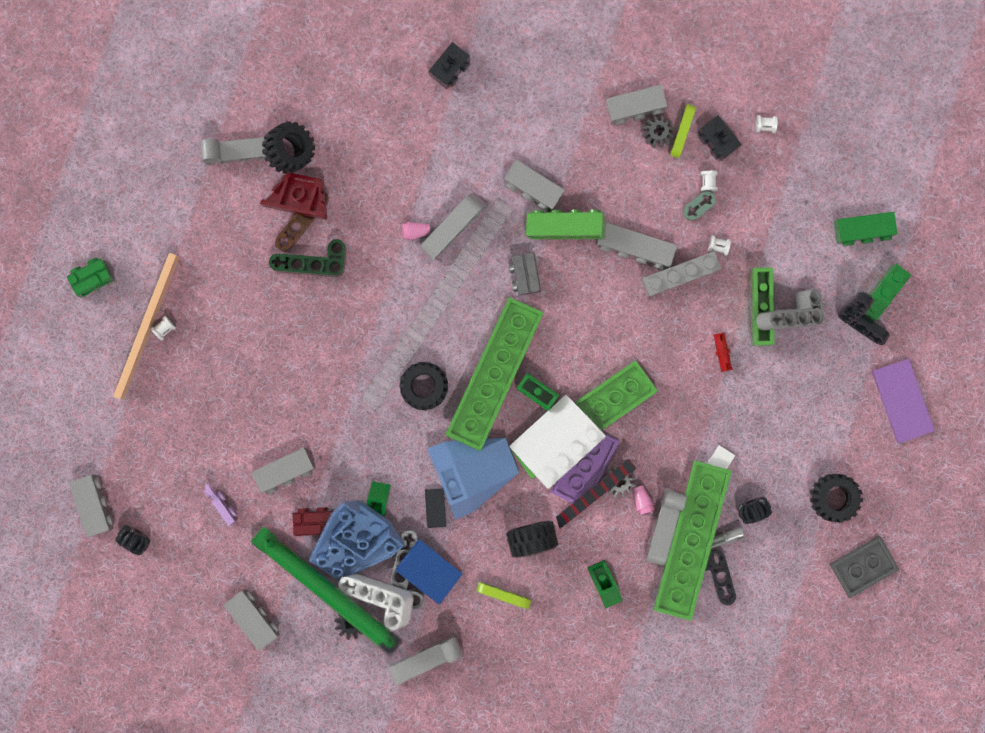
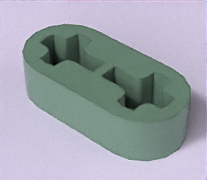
[683,191,716,221]

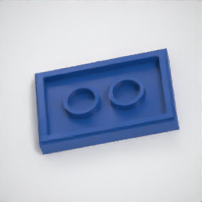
[395,539,462,605]

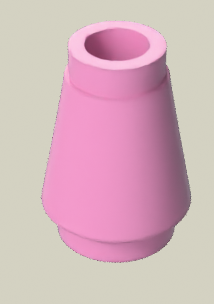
[402,222,430,241]
[633,485,655,515]

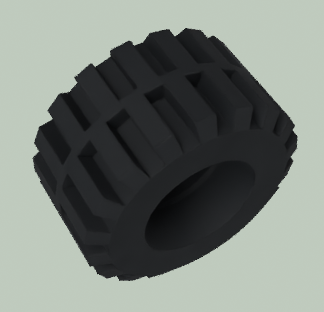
[262,121,315,174]
[399,362,448,410]
[810,474,863,523]
[506,521,559,558]

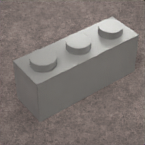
[605,84,667,126]
[504,160,565,212]
[251,448,315,495]
[69,475,114,538]
[223,589,280,651]

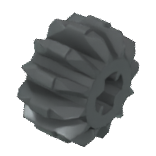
[642,116,674,149]

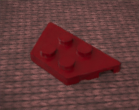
[260,173,327,220]

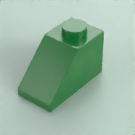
[367,481,391,517]
[587,560,623,609]

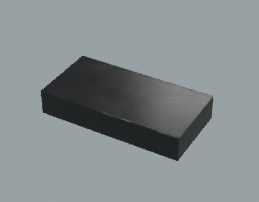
[425,488,447,528]

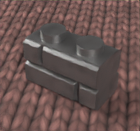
[509,253,541,296]

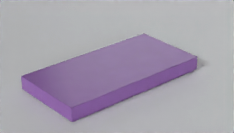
[872,359,935,443]
[551,432,619,510]

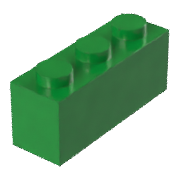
[834,212,898,247]
[863,263,912,321]

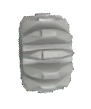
[603,466,636,498]

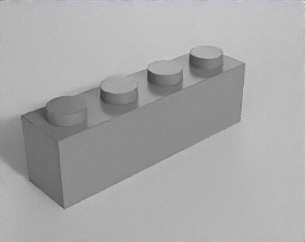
[596,222,677,271]
[641,251,721,298]

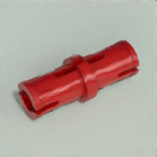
[713,332,733,372]

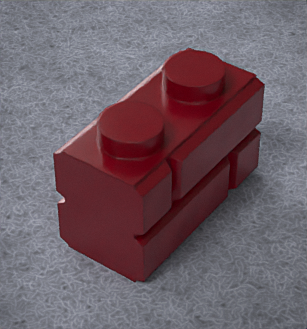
[292,507,333,536]

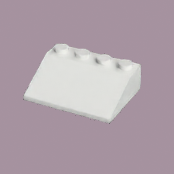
[509,395,606,489]

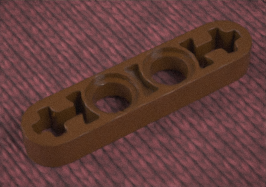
[275,191,329,252]

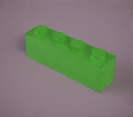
[526,210,606,240]
[750,268,774,346]

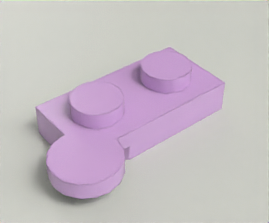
[204,483,238,526]

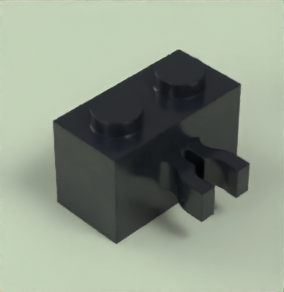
[428,42,471,89]
[698,115,742,162]

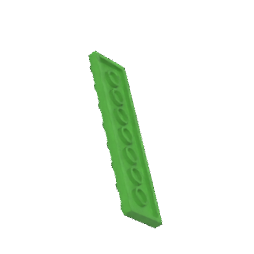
[445,297,544,452]
[510,360,658,479]
[653,460,732,621]

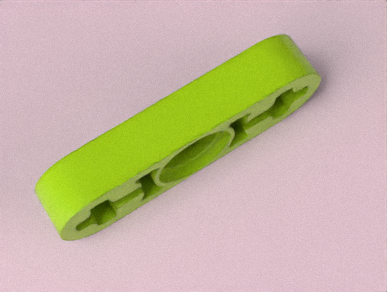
[670,104,696,159]
[476,582,532,609]

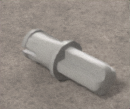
[711,527,745,549]

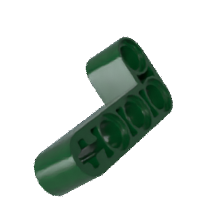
[269,239,347,277]

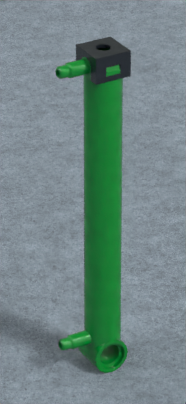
[250,526,403,658]

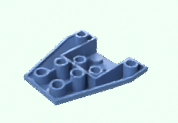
[427,437,519,520]
[309,500,404,581]

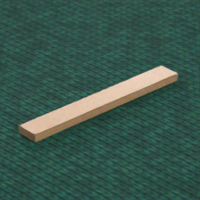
[113,253,180,400]

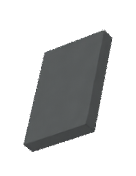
[829,536,899,598]

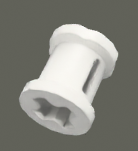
[756,115,777,133]
[701,170,718,192]
[708,235,731,256]
[150,316,176,341]

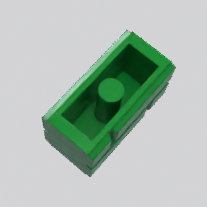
[66,258,115,298]
[516,373,559,411]

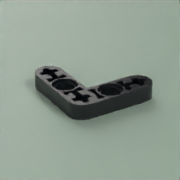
[838,292,890,345]
[705,550,736,605]

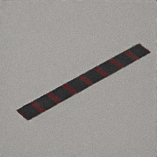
[556,459,637,529]

